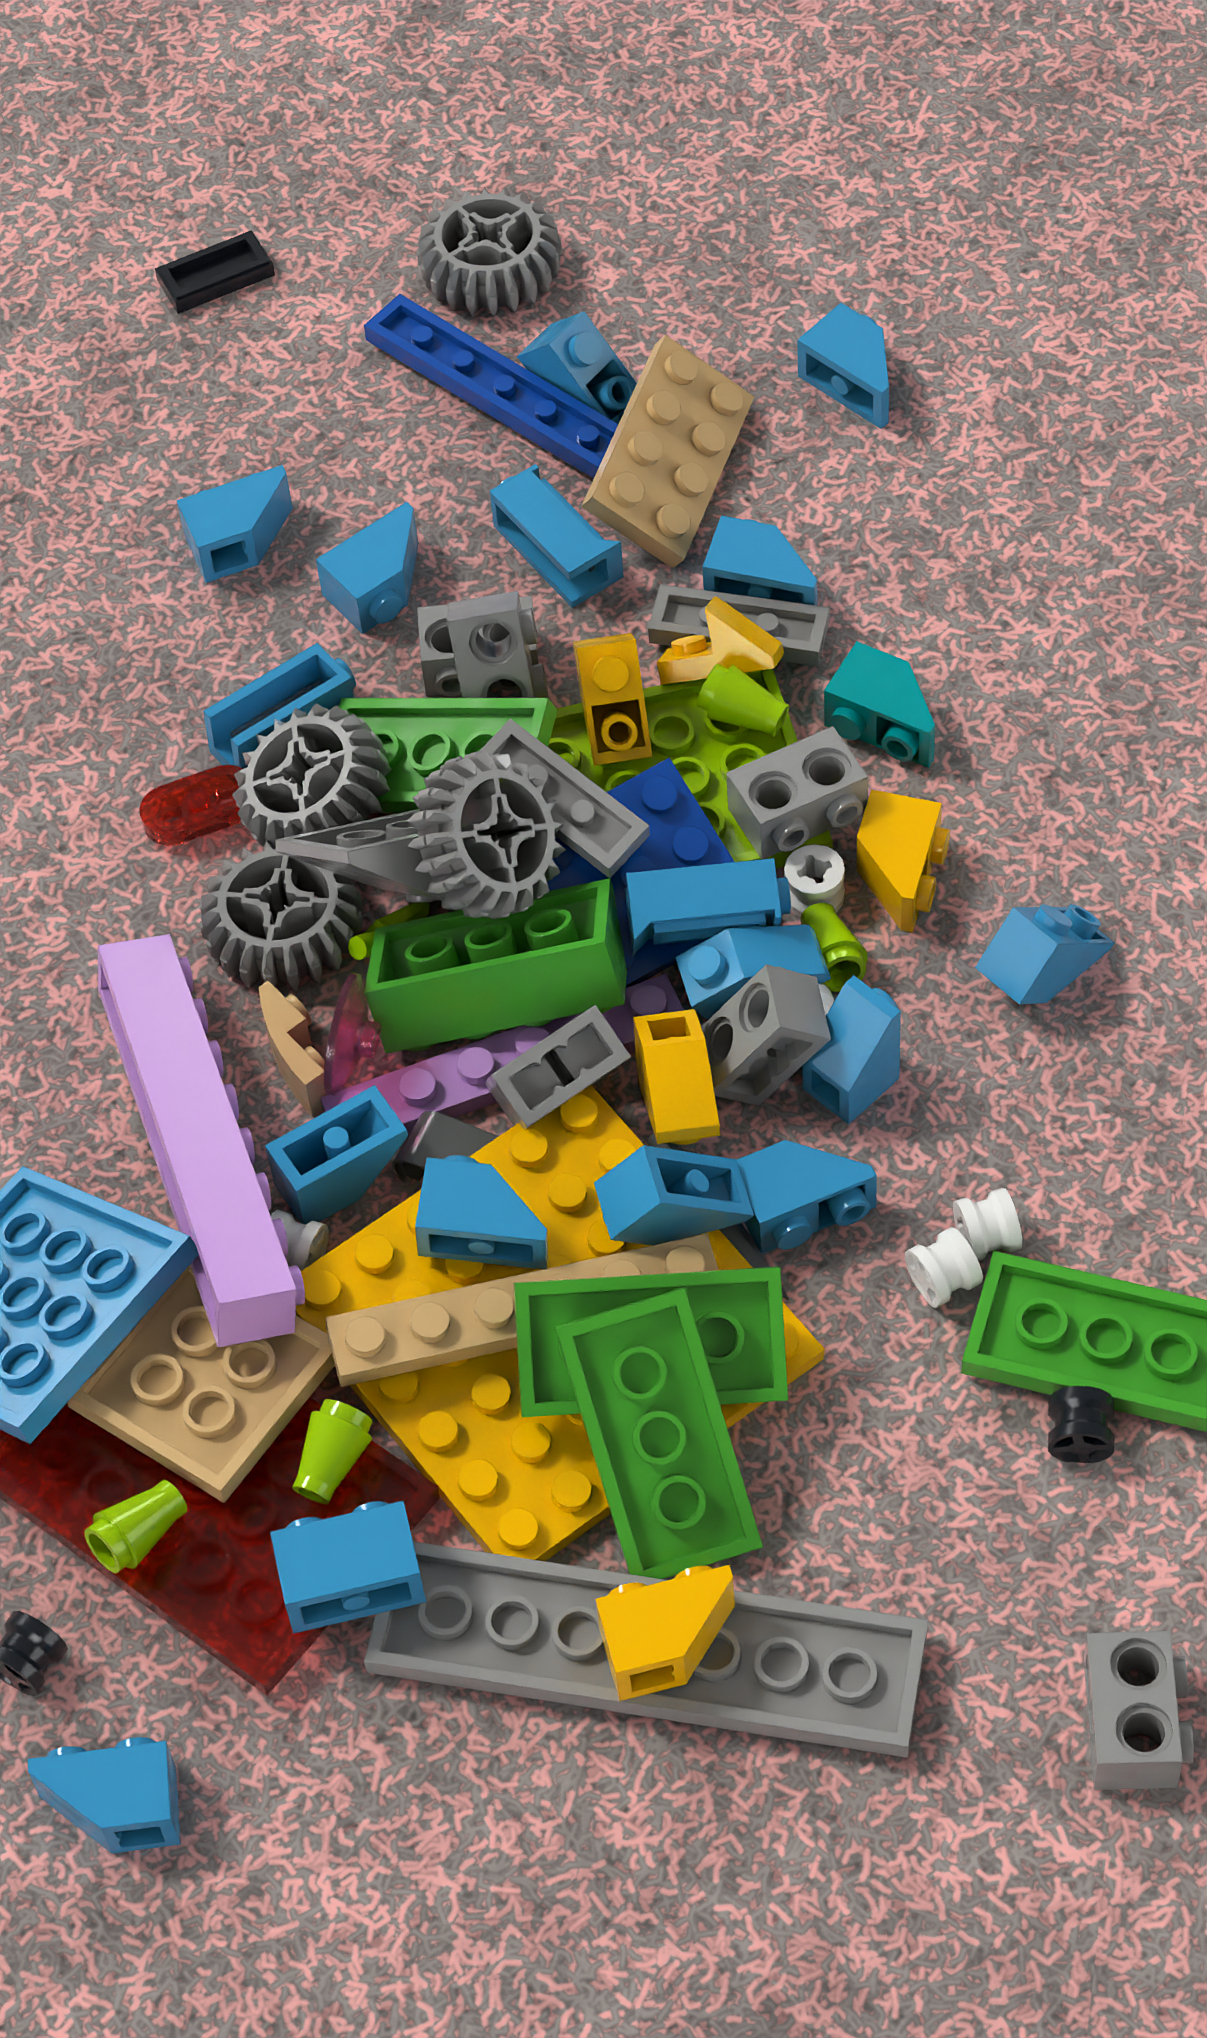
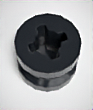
[1048,1386,1114,1463]
[0,1611,68,1696]

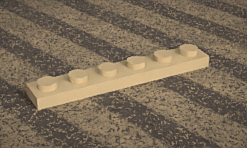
[325,1234,718,1387]

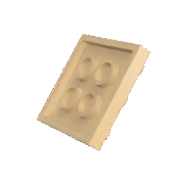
[67,1265,335,1503]

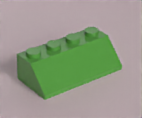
[364,878,627,1054]

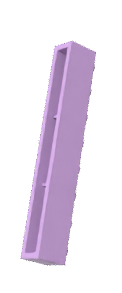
[98,934,305,1348]

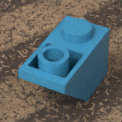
[517,311,637,424]
[176,465,293,583]
[975,904,1115,1004]
[802,975,901,1125]
[737,1140,877,1254]
[28,1737,181,1854]

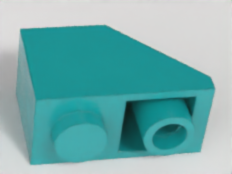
[824,641,935,768]

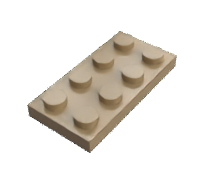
[581,335,755,568]

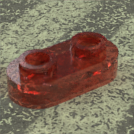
[139,765,243,846]

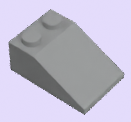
[275,809,496,909]

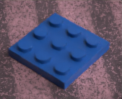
[547,757,734,988]

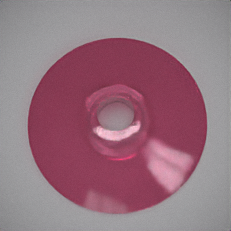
[324,973,381,1096]

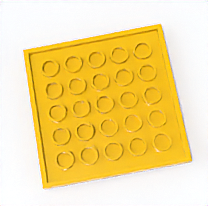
[296,1085,825,1561]

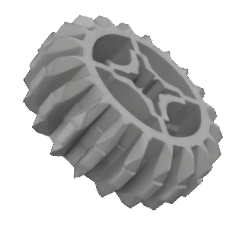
[417,187,562,317]
[232,703,392,849]
[407,751,566,919]
[199,840,363,991]

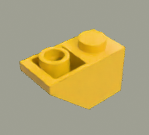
[573,633,652,766]
[857,789,950,933]
[633,1009,720,1145]
[595,1565,735,1701]

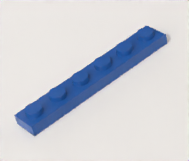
[364,294,618,479]

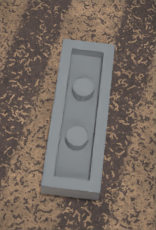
[648,584,830,666]
[480,718,650,878]

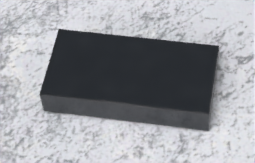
[155,230,275,314]

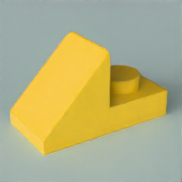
[657,596,784,685]

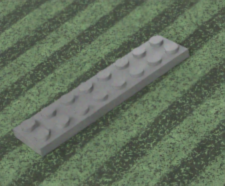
[364,1541,928,1758]

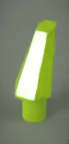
[348,902,430,960]

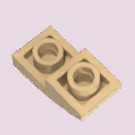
[259,981,331,1117]

